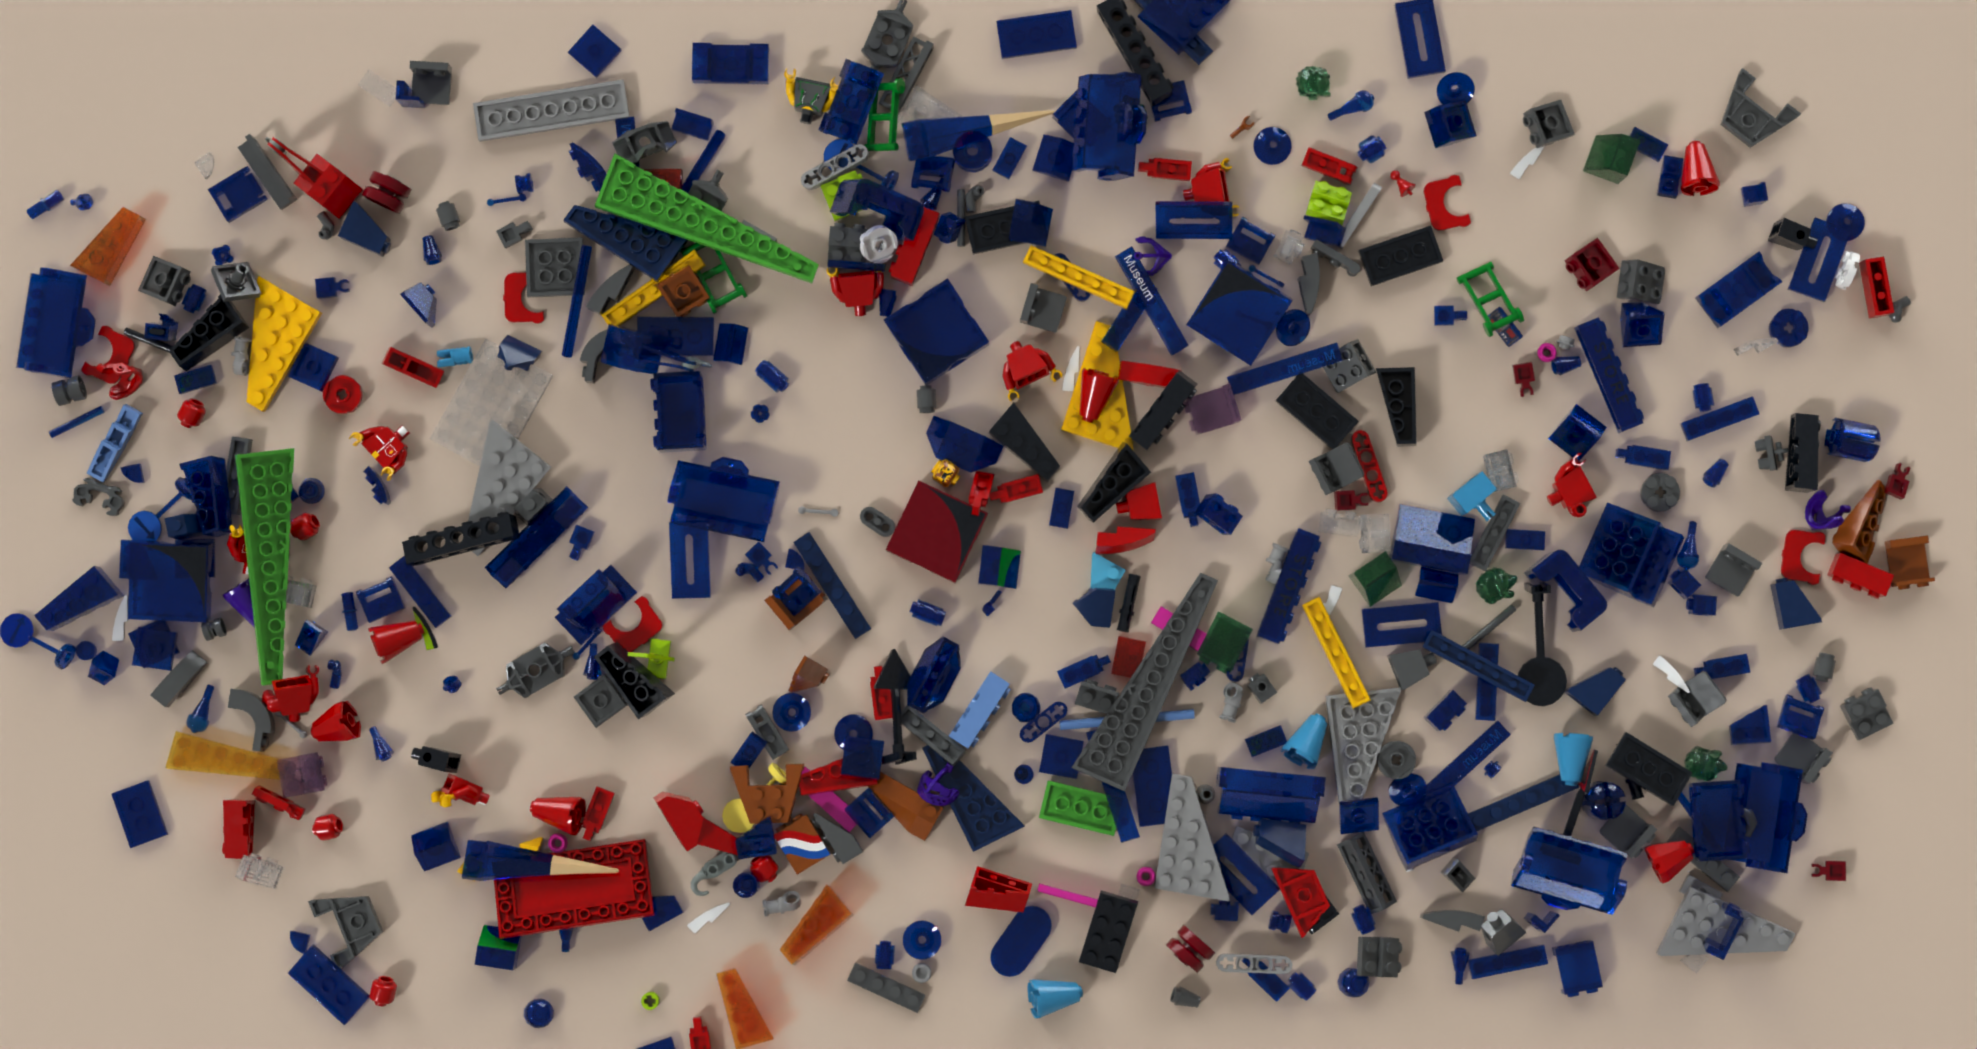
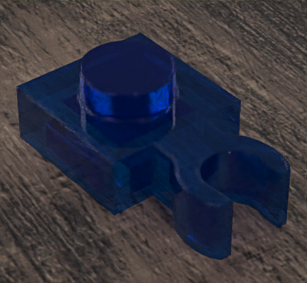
[315,277,350,299]
[745,541,778,575]

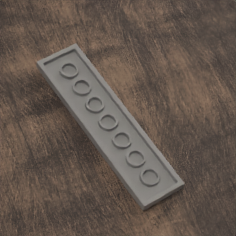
[473,80,630,142]

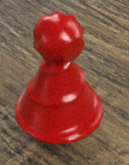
[1390,170,1416,197]

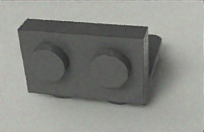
[1617,259,1665,304]
[1309,442,1365,495]
[1668,671,1727,727]
[1774,731,1833,784]
[1600,805,1657,858]

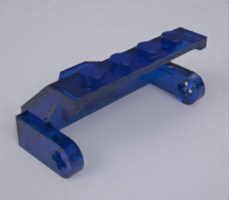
[1072,71,1147,181]
[16,267,96,378]
[667,457,780,542]
[1722,762,1808,873]
[1216,767,1326,824]
[1511,826,1628,915]

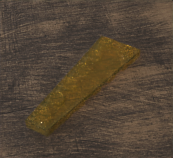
[165,731,289,780]

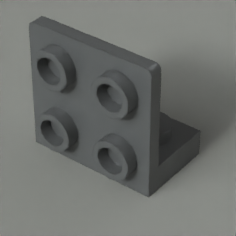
[410,61,452,105]
[1020,283,1067,333]
[1320,339,1376,393]
[1705,543,1762,597]
[1075,679,1119,714]

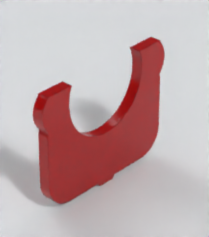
[1423,175,1471,231]
[503,273,544,324]
[81,326,135,384]
[1781,530,1826,585]
[603,596,662,652]

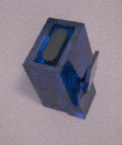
[144,313,178,341]

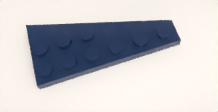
[564,205,688,282]
[922,745,1025,852]

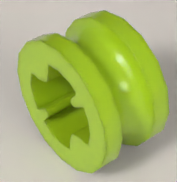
[641,992,659,1010]

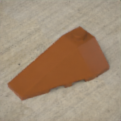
[1832,480,1887,564]
[788,655,830,693]
[868,770,944,841]

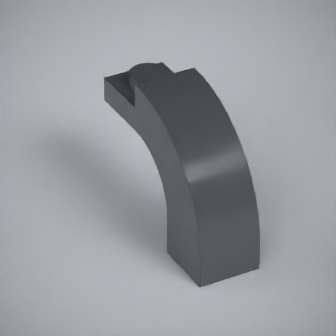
[580,328,633,384]
[228,689,275,752]

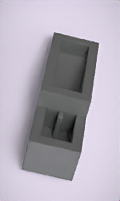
[1297,253,1320,316]
[586,265,635,316]
[150,650,208,707]
[1420,910,1485,932]

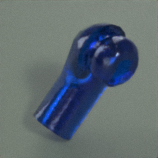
[735,563,764,582]
[327,660,342,689]

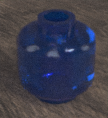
[1357,135,1387,163]

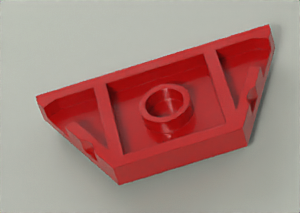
[1271,867,1330,938]

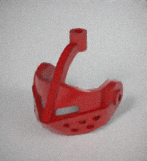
[96,362,143,400]

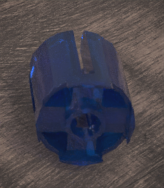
[1824,418,1881,462]
[1581,781,1626,820]

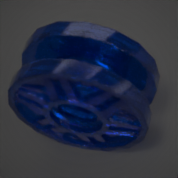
[952,130,993,173]

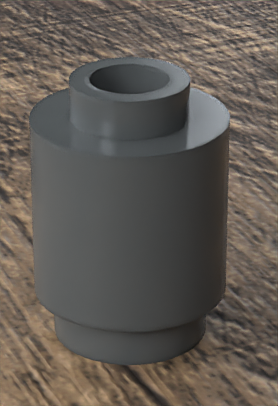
[436,201,460,231]
[916,385,936,413]
[1813,653,1836,682]

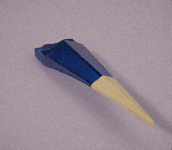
[901,110,1055,161]
[462,840,619,881]

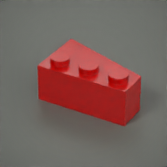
[222,800,255,859]
[965,866,1032,912]

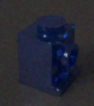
[933,212,966,244]
[1179,662,1211,691]
[1210,900,1239,921]

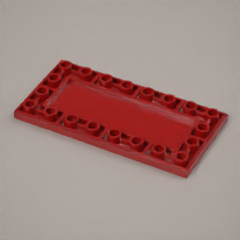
[492,839,654,939]

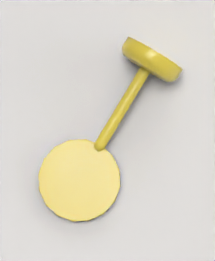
[722,763,786,833]

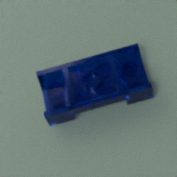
[692,43,770,84]
[818,58,884,145]
[1695,251,1782,328]

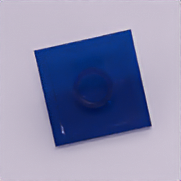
[1032,134,1080,182]

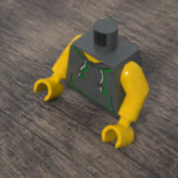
[784,68,843,124]

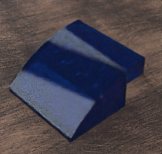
[1577,502,1684,608]

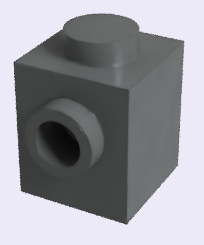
[1247,673,1277,704]

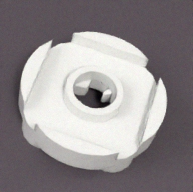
[860,225,898,264]
[1834,251,1860,290]

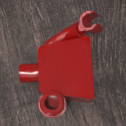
[1547,453,1597,517]
[262,665,319,722]

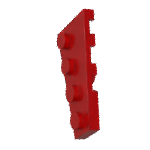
[799,746,878,796]

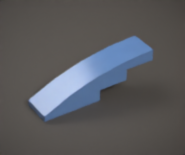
[87,404,143,482]

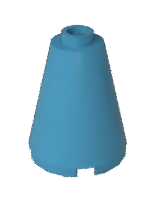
[1281,714,1327,769]
[1554,733,1593,786]
[1027,979,1083,1019]

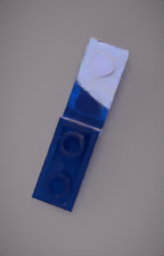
[569,142,607,192]

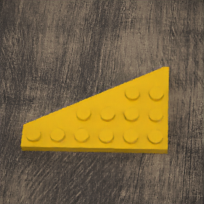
[246,276,322,412]
[1061,321,1133,450]

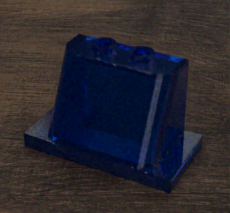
[555,565,638,645]

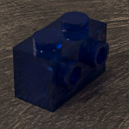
[1195,493,1243,535]
[1423,690,1467,731]

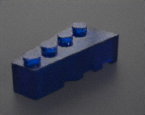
[179,456,232,537]
[34,566,124,631]

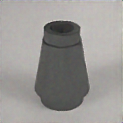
[1196,785,1215,804]
[1170,986,1201,1008]

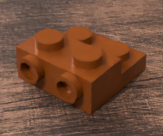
[656,264,709,317]

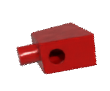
[1116,482,1162,520]

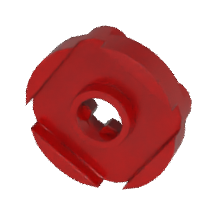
[323,375,362,414]

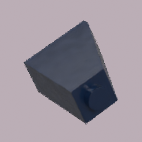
[338,201,391,257]
[164,513,218,540]
[1770,578,1822,630]
[1564,667,1626,716]
[1253,818,1306,868]

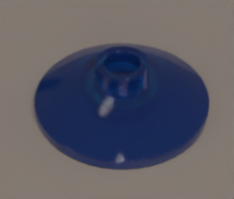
[1436,72,1475,108]
[1253,127,1291,165]
[1826,203,1865,241]
[1276,309,1310,346]
[772,693,811,732]
[834,714,873,753]
[1388,773,1427,806]
[903,920,941,960]

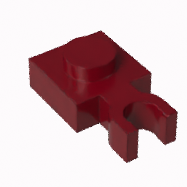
[1512,362,1535,397]
[1884,463,1910,500]
[1334,490,1368,511]
[1811,861,1846,881]

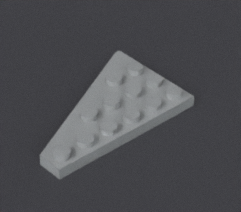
[468,420,551,556]
[1325,687,1401,811]
[1155,773,1230,902]
[1656,885,1795,956]

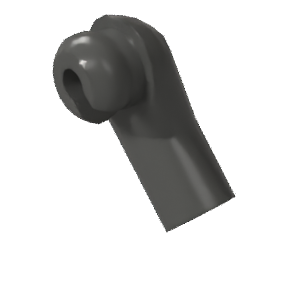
[965,186,984,213]
[317,211,334,240]
[1889,296,1911,323]
[1740,808,1757,838]

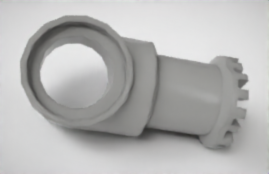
[231,336,252,376]
[1265,543,1289,584]
[1219,682,1244,723]
[762,891,801,917]

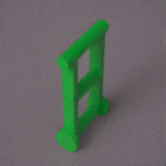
[864,78,905,151]
[681,243,748,314]
[1456,262,1524,337]

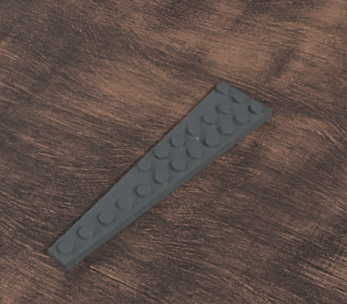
[1071,573,1218,792]

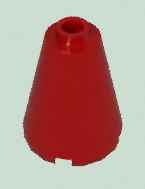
[1681,141,1720,196]
[1079,368,1119,423]
[368,621,425,664]
[530,797,586,835]

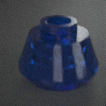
[298,478,325,504]

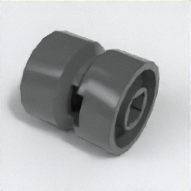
[52,375,87,406]

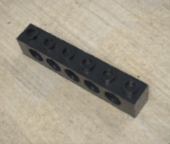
[1097,0,1173,107]
[402,512,520,566]

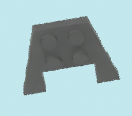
[1720,68,1801,148]
[308,896,384,972]

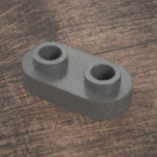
[860,507,895,537]

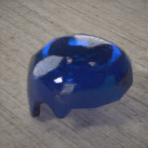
[1012,693,1041,722]
[1338,968,1370,998]
[523,999,554,1028]

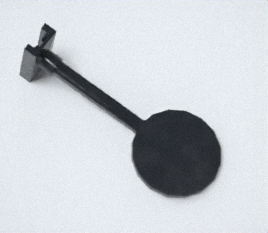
[1517,582,1567,706]

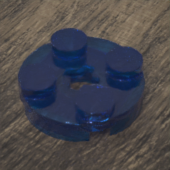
[1769,309,1809,348]

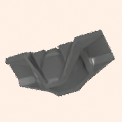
[612,121,677,164]

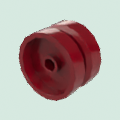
[362,171,412,214]
[1166,924,1215,973]

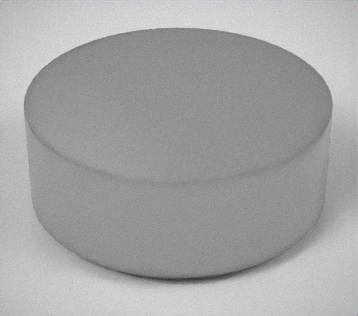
[912,963,931,983]

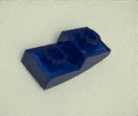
[1657,155,1683,199]
[363,466,391,505]

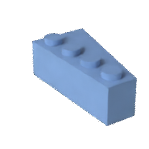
[949,671,1011,749]

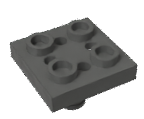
[211,262,261,302]

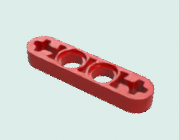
[1351,430,1388,502]

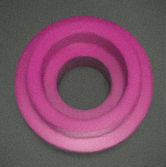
[1537,343,1557,362]
[548,833,568,853]
[1136,867,1156,886]

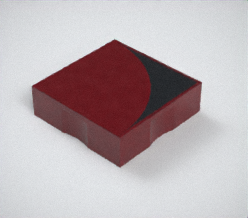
[886,480,988,584]

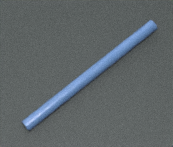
[1059,709,1195,730]

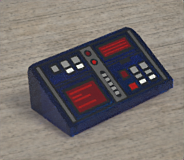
[1488,307,1523,347]

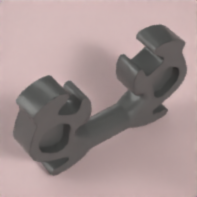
[72,478,124,516]

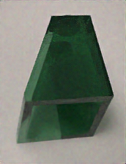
[1583,134,1640,184]
[1348,551,1402,607]
[1197,611,1253,674]

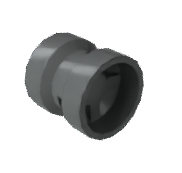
[201,617,227,641]

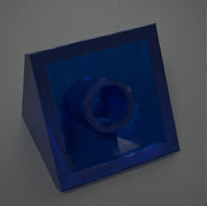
[411,822,461,872]

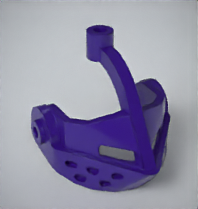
[1134,236,1172,278]
[1805,490,1851,530]
[917,762,959,806]

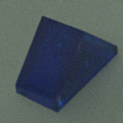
[295,620,328,656]

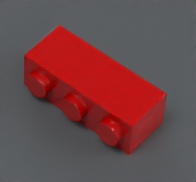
[1859,256,1894,319]
[1827,553,1894,599]

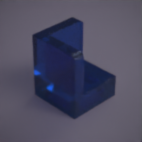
[1741,182,1768,207]
[88,650,119,685]

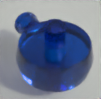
[70,194,93,210]

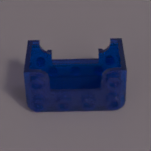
[830,179,924,241]
[650,371,707,453]
[1524,550,1607,632]
[1689,780,1750,861]

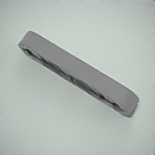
[801,144,869,190]
[1334,182,1382,249]
[1216,954,1292,974]

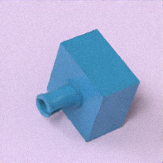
[1447,471,1497,522]

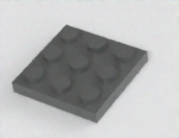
[525,237,585,298]

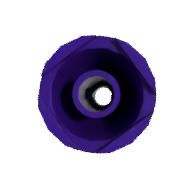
[222,578,255,628]

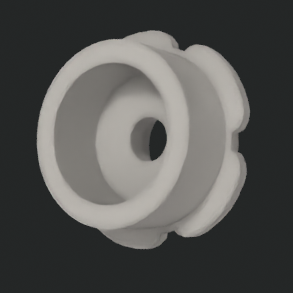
[1556,335,1575,350]

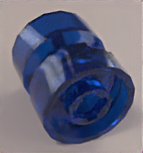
[733,872,760,898]

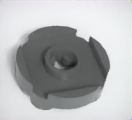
[1640,473,1680,512]
[1377,741,1416,779]

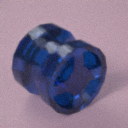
[515,173,534,194]

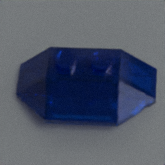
[926,416,1004,473]
[907,637,961,714]

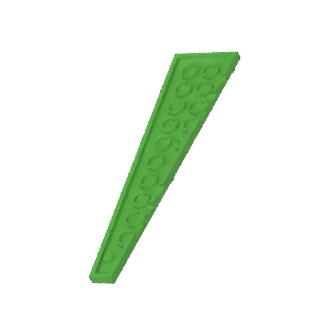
[595,153,819,283]
[235,448,294,686]

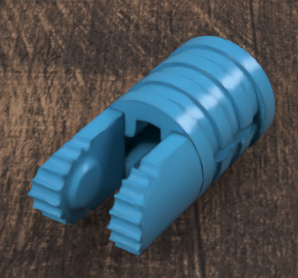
[437,346,473,367]

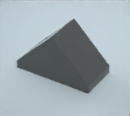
[1441,858,1476,892]

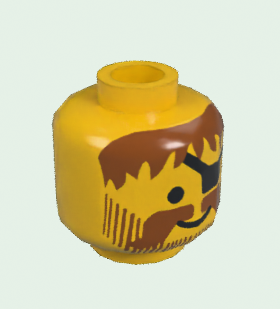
[931,459,961,487]

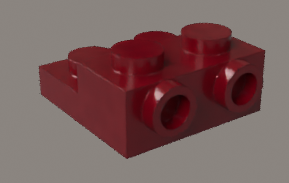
[1565,238,1620,292]

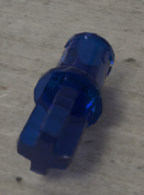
[27,189,64,219]
[341,592,358,631]

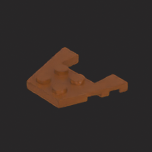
[730,763,805,824]

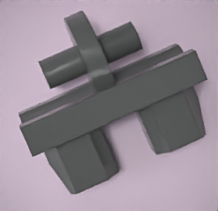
[1755,435,1788,471]

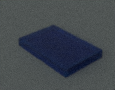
[111,780,168,848]

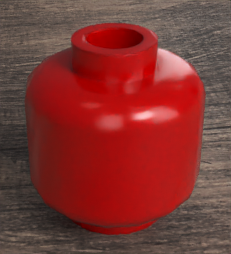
[177,398,206,428]
[290,512,320,541]
[312,814,343,841]
[750,853,779,883]
[370,976,397,1007]

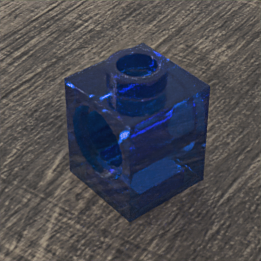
[1668,569,1701,599]
[1686,594,1717,616]

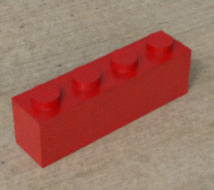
[889,205,940,286]

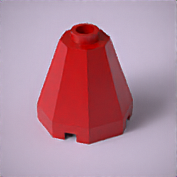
[311,701,361,742]
[1644,840,1695,884]

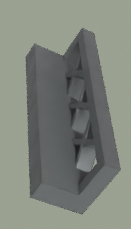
[879,37,934,114]
[237,134,297,210]
[1337,832,1397,915]

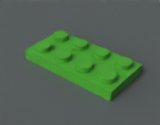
[1039,780,1123,836]

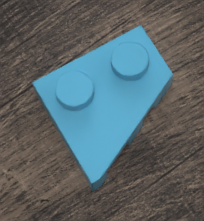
[1090,552,1125,590]

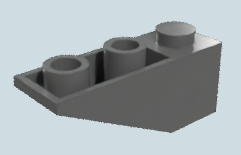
[812,813,864,864]

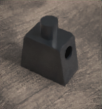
[1768,218,1818,250]
[411,746,462,773]

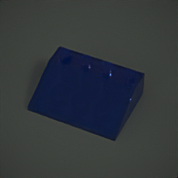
[1137,0,1231,55]
[1389,504,1475,575]
[1382,783,1478,871]

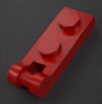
[1301,147,1358,185]

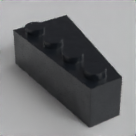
[169,294,249,372]
[1376,367,1416,447]
[1129,370,1197,450]
[989,402,1060,483]
[1785,413,1821,493]
[1077,442,1151,523]
[594,642,675,719]

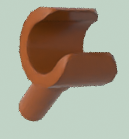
[1230,116,1254,139]

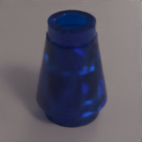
[422,235,442,265]
[879,289,898,317]
[1551,356,1581,376]
[1702,459,1729,488]

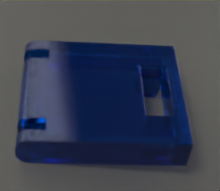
[208,166,268,223]

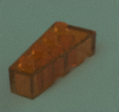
[70,207,146,286]
[780,884,854,965]
[716,968,774,1049]

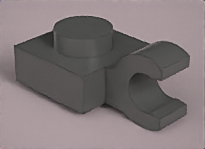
[496,221,533,249]

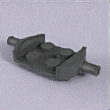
[861,0,913,79]
[683,170,728,248]
[496,643,575,698]

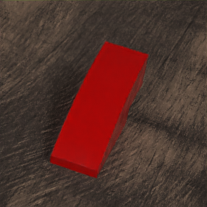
[381,347,444,388]
[1118,361,1182,388]
[1096,526,1156,554]

